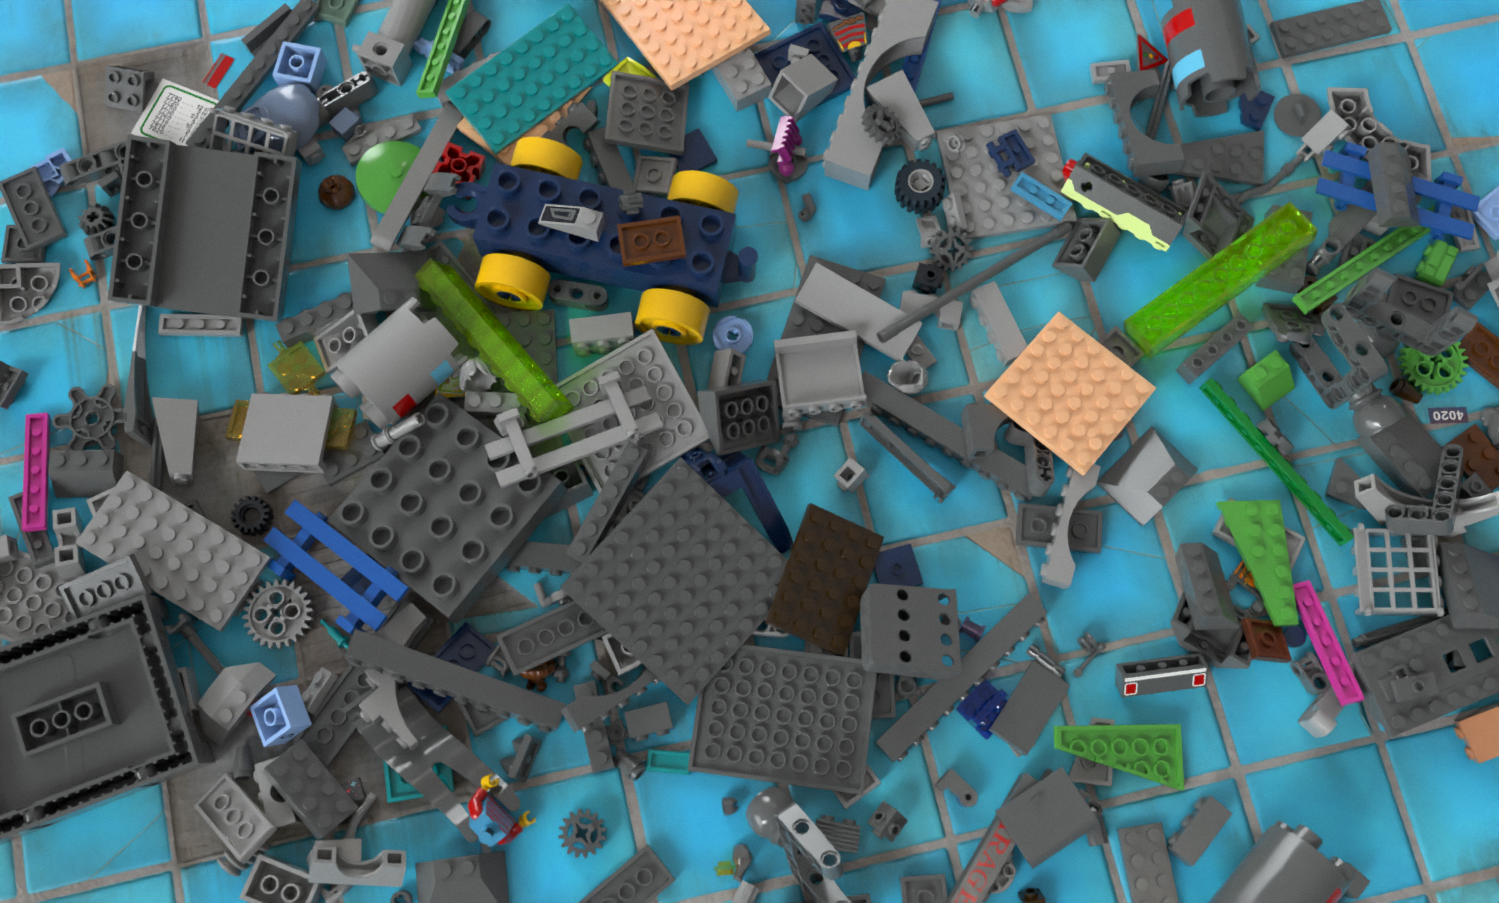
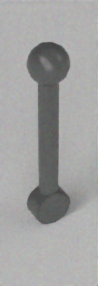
[1073,642,1106,677]

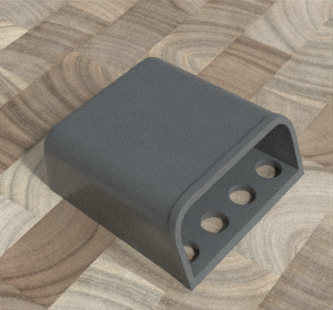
[860,583,962,681]

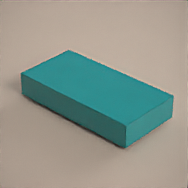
[646,749,690,775]

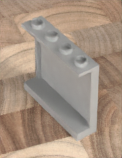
[774,330,866,417]
[236,392,339,473]

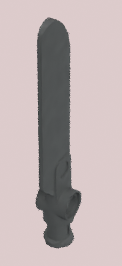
[1305,156,1411,277]

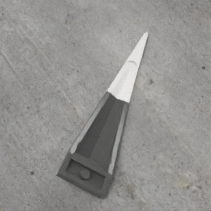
[124,305,154,448]

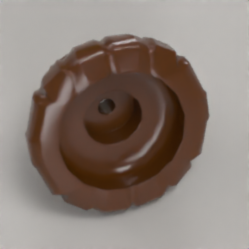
[318,174,355,210]
[519,659,556,692]

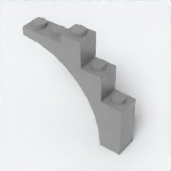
[1354,474,1499,539]
[359,602,428,751]

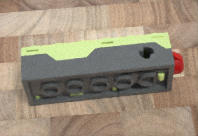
[1061,152,1188,252]

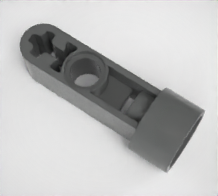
[316,71,378,129]

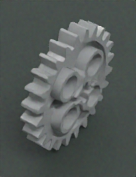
[242,579,315,649]

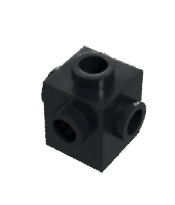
[912,263,944,294]

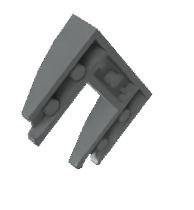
[396,172,461,252]

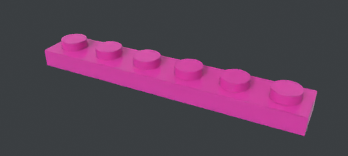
[22,412,50,532]
[1293,580,1365,707]

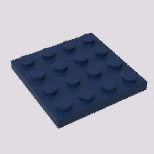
[754,22,857,108]

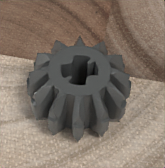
[78,203,116,236]

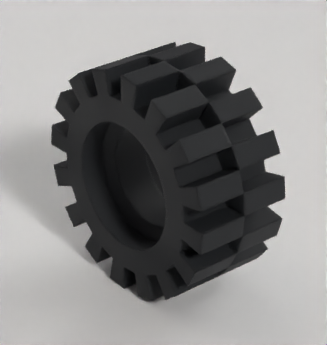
[231,496,274,536]

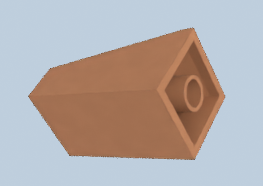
[1454,703,1499,763]

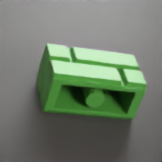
[1415,240,1459,287]

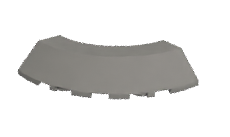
[1327,87,1432,182]

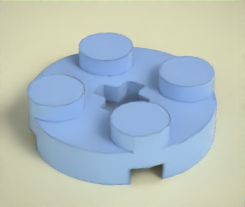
[713,316,753,354]

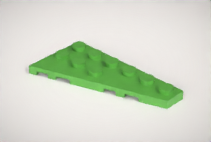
[1216,500,1299,626]
[1053,724,1184,791]

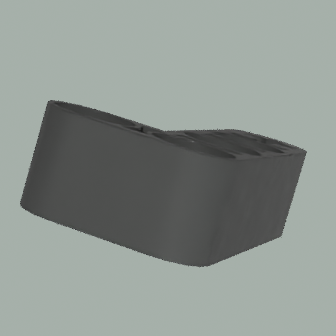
[1004,419,1055,497]

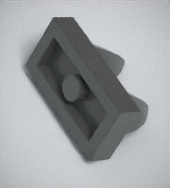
[500,734,542,783]

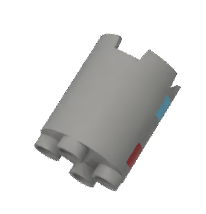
[330,297,469,430]

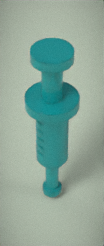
[320,619,350,649]

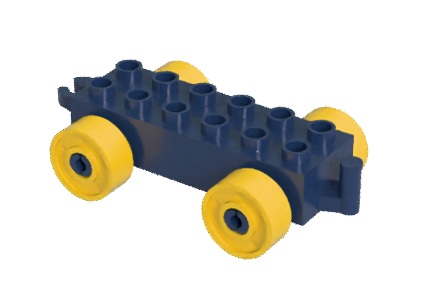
[447,137,758,345]

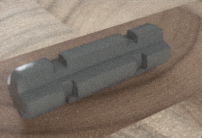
[1026,644,1065,678]

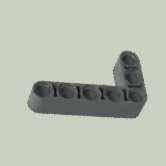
[1385,444,1464,536]

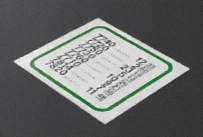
[131,79,219,146]

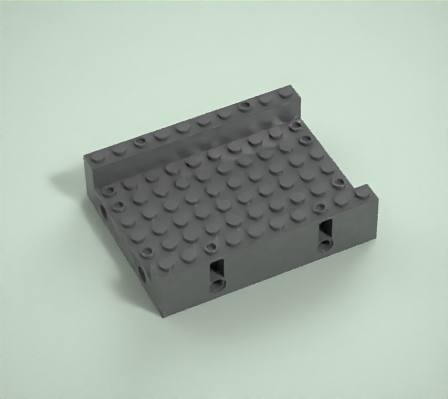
[0,594,216,845]

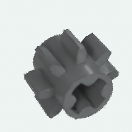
[619,188,643,215]

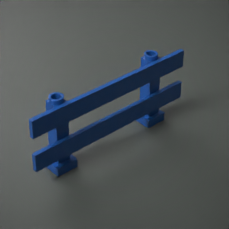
[1315,142,1480,240]
[263,500,410,635]

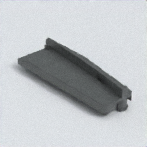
[859,411,956,503]

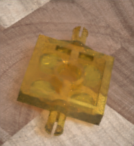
[267,340,327,396]

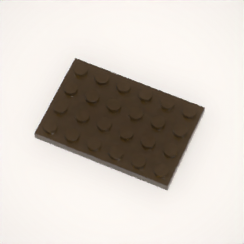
[765,503,884,656]

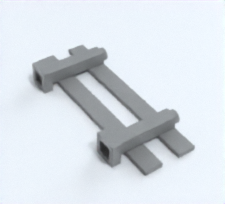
[484,371,663,489]

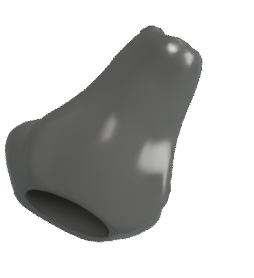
[732,844,753,882]

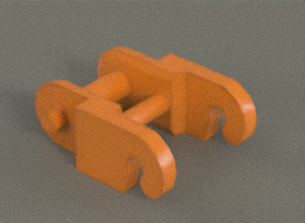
[68,259,97,289]

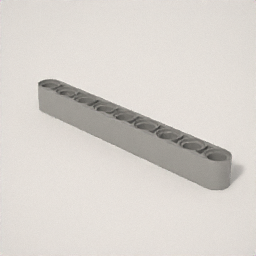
[370,102,464,252]

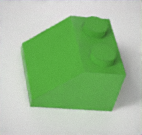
[1236,350,1295,412]

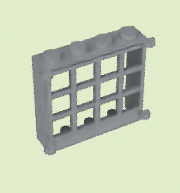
[209,106,299,157]
[1351,523,1444,617]

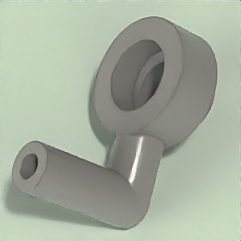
[533,582,571,608]

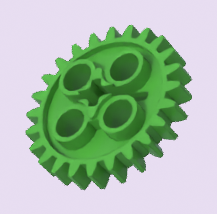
[1397,342,1469,395]

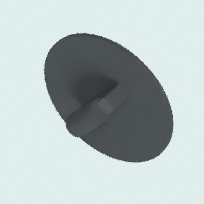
[1274,94,1321,137]

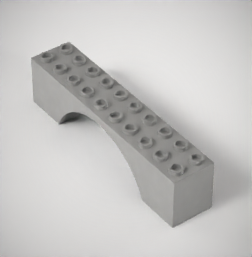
[822,0,939,191]

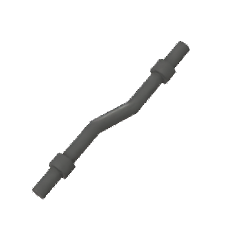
[1235,154,1304,205]

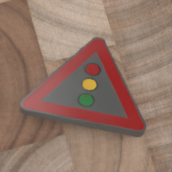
[1136,34,1168,71]

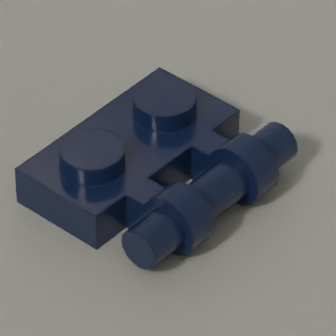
[986,129,1035,178]

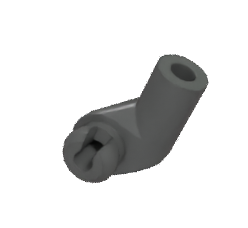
[798,193,816,222]

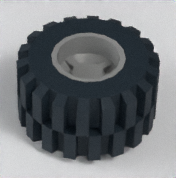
[894,159,946,214]

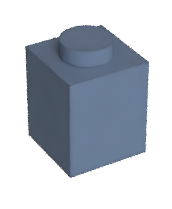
[329,107,362,142]

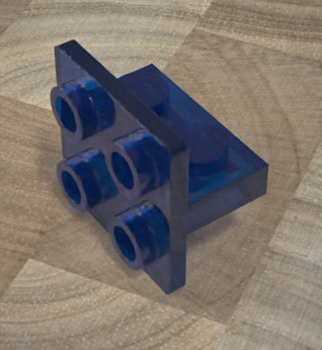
[956,679,1008,740]

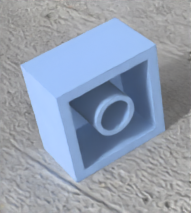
[272,41,327,94]
[250,685,312,747]

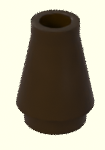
[1389,378,1423,404]

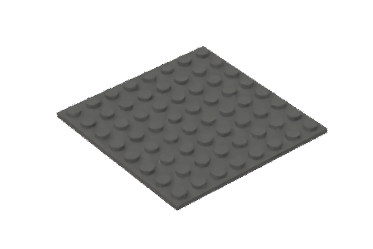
[560,458,788,705]

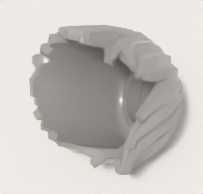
[459,357,500,392]
[886,358,929,395]

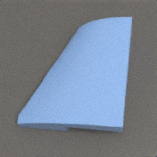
[29,147,72,198]

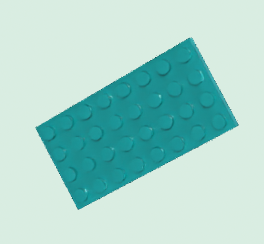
[445,3,619,155]

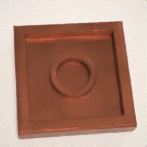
[1241,618,1292,663]

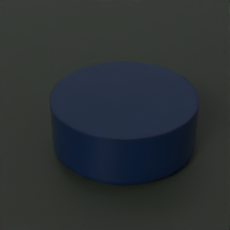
[1283,626,1306,648]

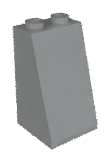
[865,70,935,152]
[152,397,200,486]

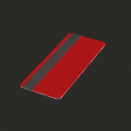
[202,53,234,89]

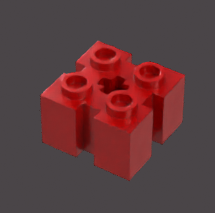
[433,142,486,200]

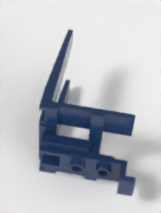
[680,446,794,553]

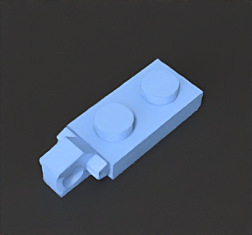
[414,37,464,74]

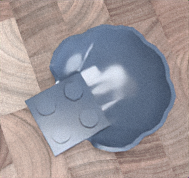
[229,84,319,154]

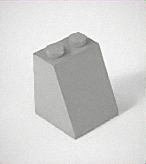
[768,54,838,122]

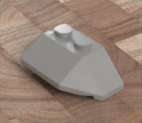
[197,662,277,746]

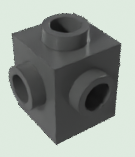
[867,801,908,842]

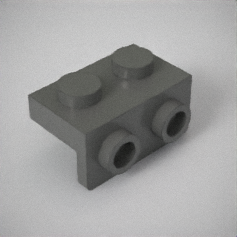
[0,361,28,410]

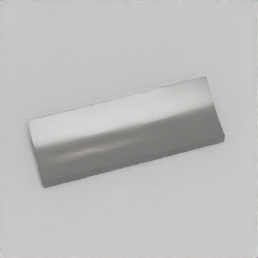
[795,262,923,361]

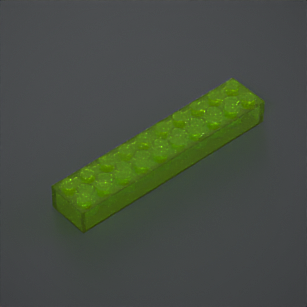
[1124,202,1318,359]
[414,258,575,422]

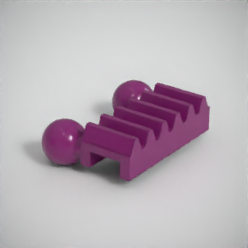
[771,115,802,176]

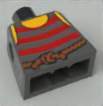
[827,12,868,62]

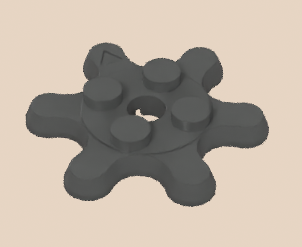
[52,384,125,451]

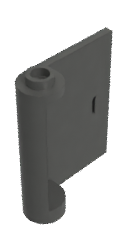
[995,767,1101,869]

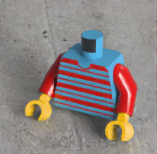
[468,774,536,847]

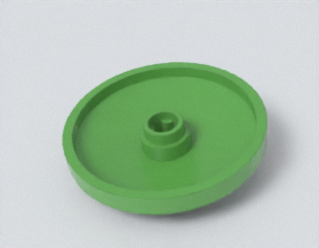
[356,141,430,214]

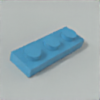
[1010,172,1073,221]

